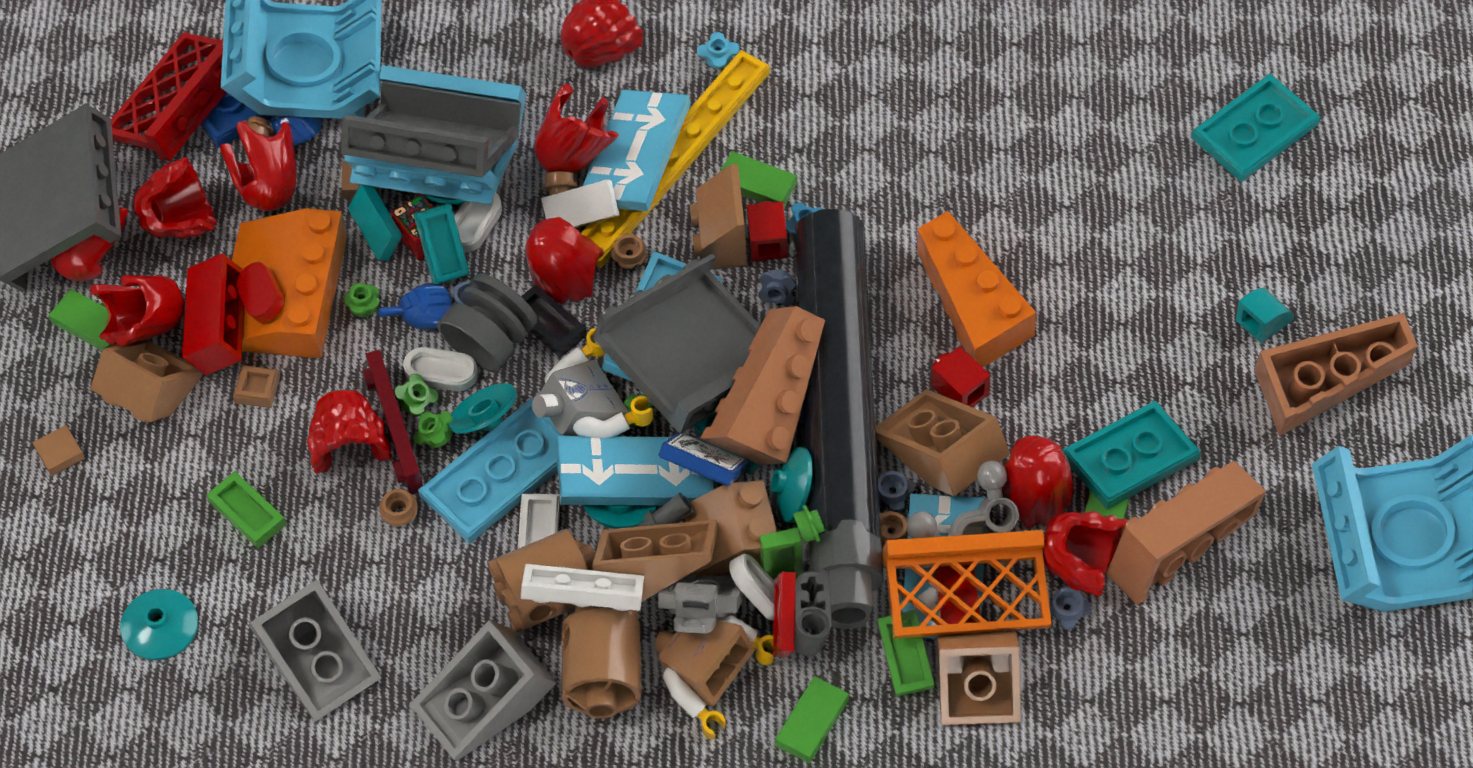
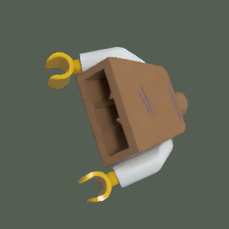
[654,615,774,740]

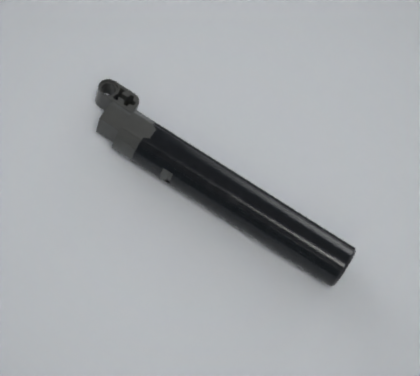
[794,208,884,656]

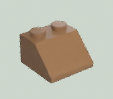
[690,164,747,269]
[90,339,203,423]
[682,481,777,576]
[937,631,1021,725]

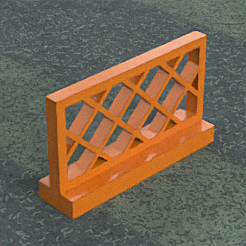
[882,530,1052,639]

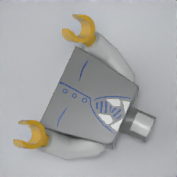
[532,328,653,438]

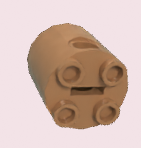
[487,529,595,633]
[561,606,641,719]

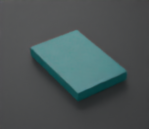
[1191,73,1321,182]
[1063,401,1201,510]

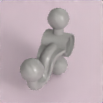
[907,460,1019,567]

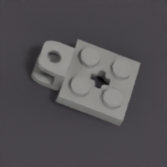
[658,572,745,634]

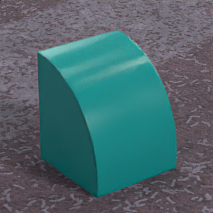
[1236,288,1294,344]

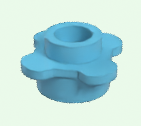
[697,32,739,69]

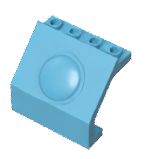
[221,0,381,119]
[344,65,527,204]
[1312,435,1473,612]

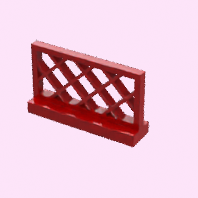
[111,32,226,161]

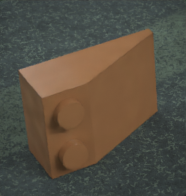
[875,389,1010,496]
[592,520,718,601]

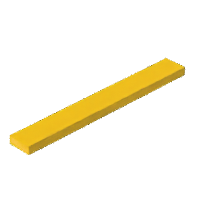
[581,50,770,268]

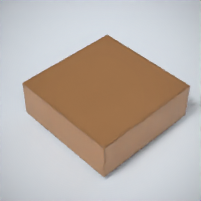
[233,365,280,408]
[32,425,85,476]

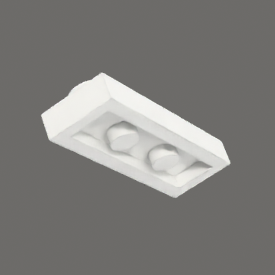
[521,564,644,611]

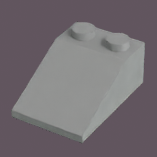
[248,579,382,722]
[409,620,557,761]

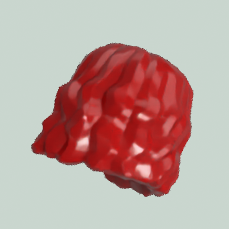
[560,0,643,69]
[132,157,216,239]
[307,390,392,474]
[1042,511,1128,597]

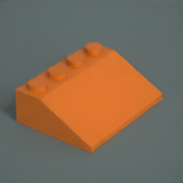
[232,208,348,358]

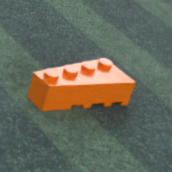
[917,211,1036,367]

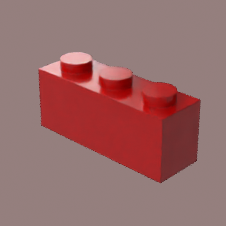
[182,253,244,375]

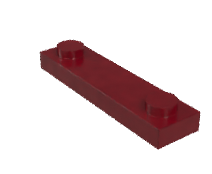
[362,349,423,495]

